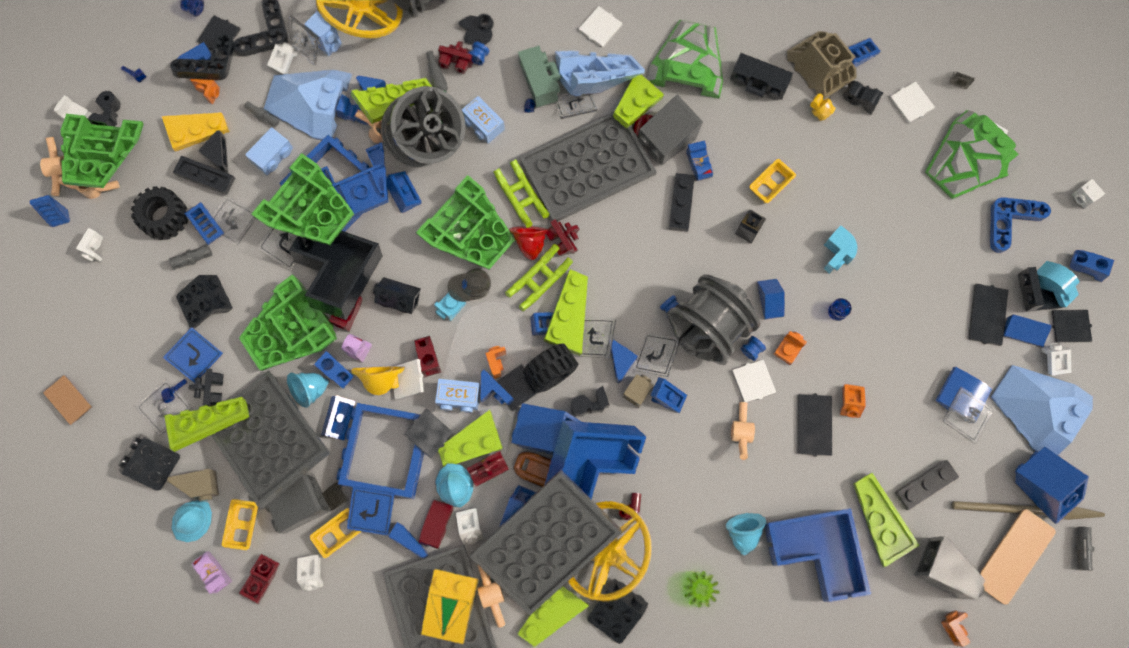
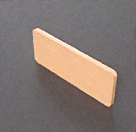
[980,509,1056,605]

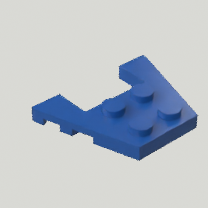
[321,142,389,218]

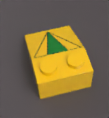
[421,569,479,644]

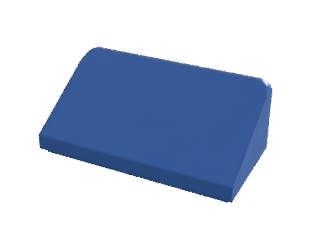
[387,171,422,213]
[1004,314,1052,347]
[321,396,355,440]

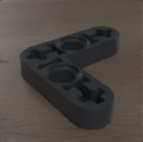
[233,0,289,57]
[170,33,234,80]

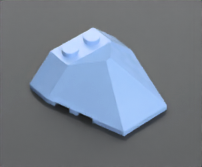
[555,51,644,96]
[264,70,352,140]
[991,365,1093,455]

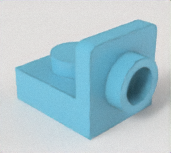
[434,290,466,321]

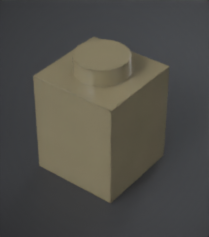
[622,374,653,408]

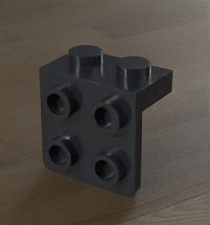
[1018,267,1063,312]
[176,275,233,328]
[118,434,180,491]
[587,578,649,644]

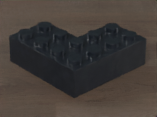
[289,231,383,320]

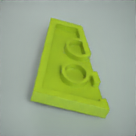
[518,586,589,647]

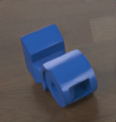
[336,94,368,125]

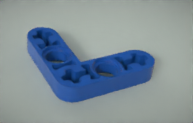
[990,197,1051,253]

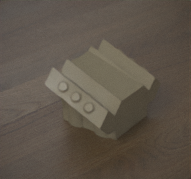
[787,31,857,99]

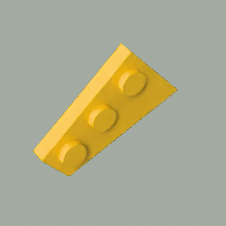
[162,113,230,152]

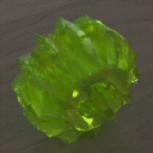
[683,571,720,608]

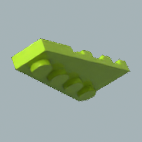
[351,78,432,124]
[543,269,588,356]
[164,397,250,452]
[853,473,920,567]

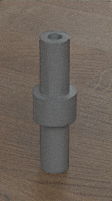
[244,101,279,127]

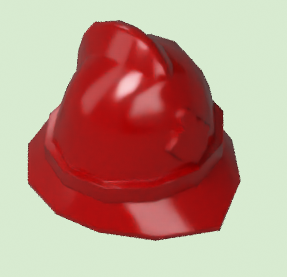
[509,226,548,260]

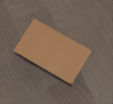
[43,375,92,425]

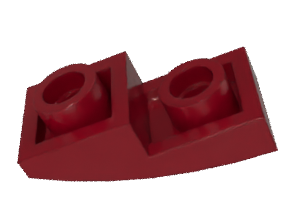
[419,500,454,549]
[239,554,280,605]

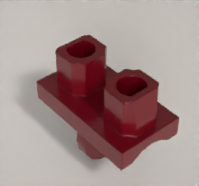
[438,41,473,74]
[546,219,580,256]
[466,451,509,487]

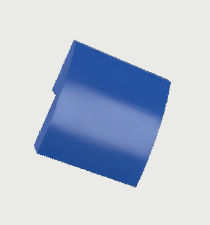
[935,367,992,423]

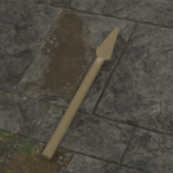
[952,501,1105,520]

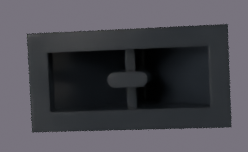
[198,130,228,173]
[735,209,766,244]

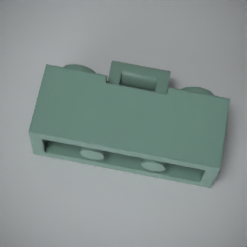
[518,45,561,107]

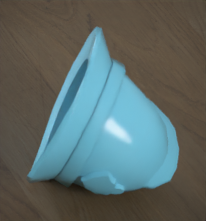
[287,372,329,408]
[435,463,473,508]
[171,500,212,543]
[726,513,766,555]

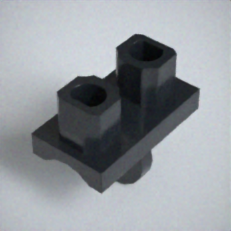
[188,369,224,406]

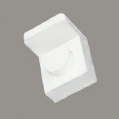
[267,43,298,74]
[54,96,91,119]
[1072,179,1105,209]
[76,228,103,262]
[1041,343,1071,376]
[456,508,483,544]
[297,554,323,591]

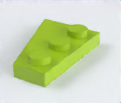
[613,74,664,129]
[438,409,503,467]

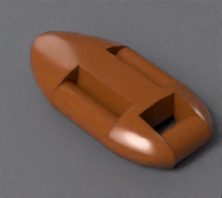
[513,451,552,487]

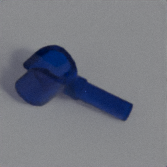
[121,66,147,83]
[524,99,536,113]
[161,379,187,403]

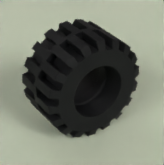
[131,186,188,240]
[523,343,579,393]

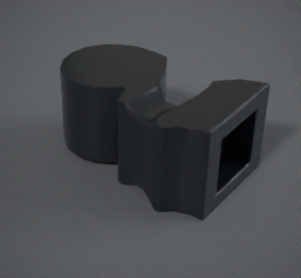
[843,81,884,115]
[88,91,121,127]
[571,386,610,417]

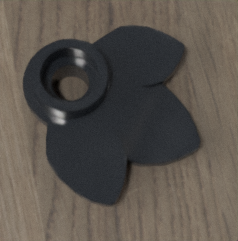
[459,14,494,45]

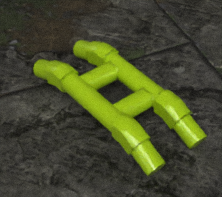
[493,159,550,228]
[505,244,573,311]

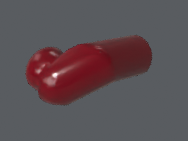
[633,114,653,137]
[619,493,642,520]

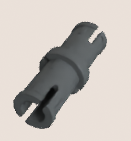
[169,244,213,270]
[1076,526,1095,571]

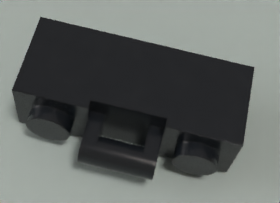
[730,53,793,100]

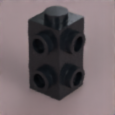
[373,277,421,314]

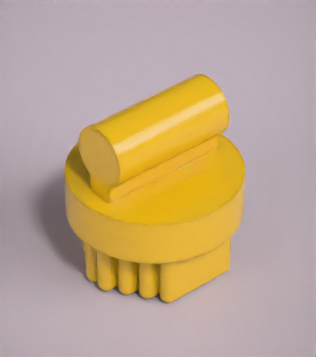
[810,93,836,121]

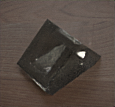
[949,71,975,89]
[321,481,350,511]

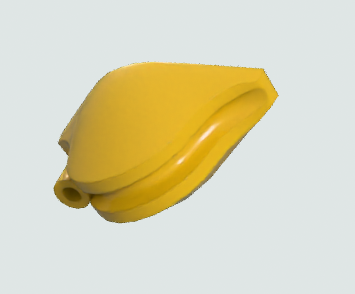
[351,366,405,395]

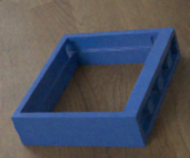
[279,135,371,231]
[337,403,424,499]

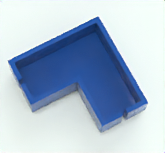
[545,421,647,499]
[764,508,871,602]

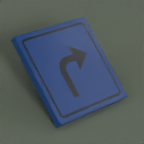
[163,327,223,383]
[347,487,395,535]

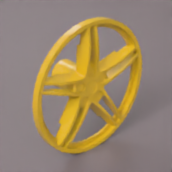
[315,0,403,38]
[568,501,651,601]

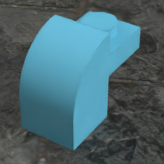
[824,225,857,274]
[1037,261,1080,308]

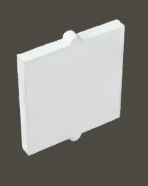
[579,6,623,48]
[890,82,935,123]
[394,359,424,400]
[732,360,776,403]

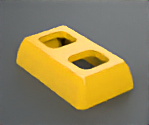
[750,159,796,204]
[221,499,258,550]
[310,508,362,558]

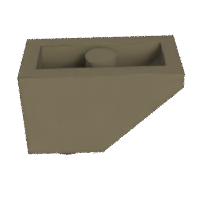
[167,469,219,502]

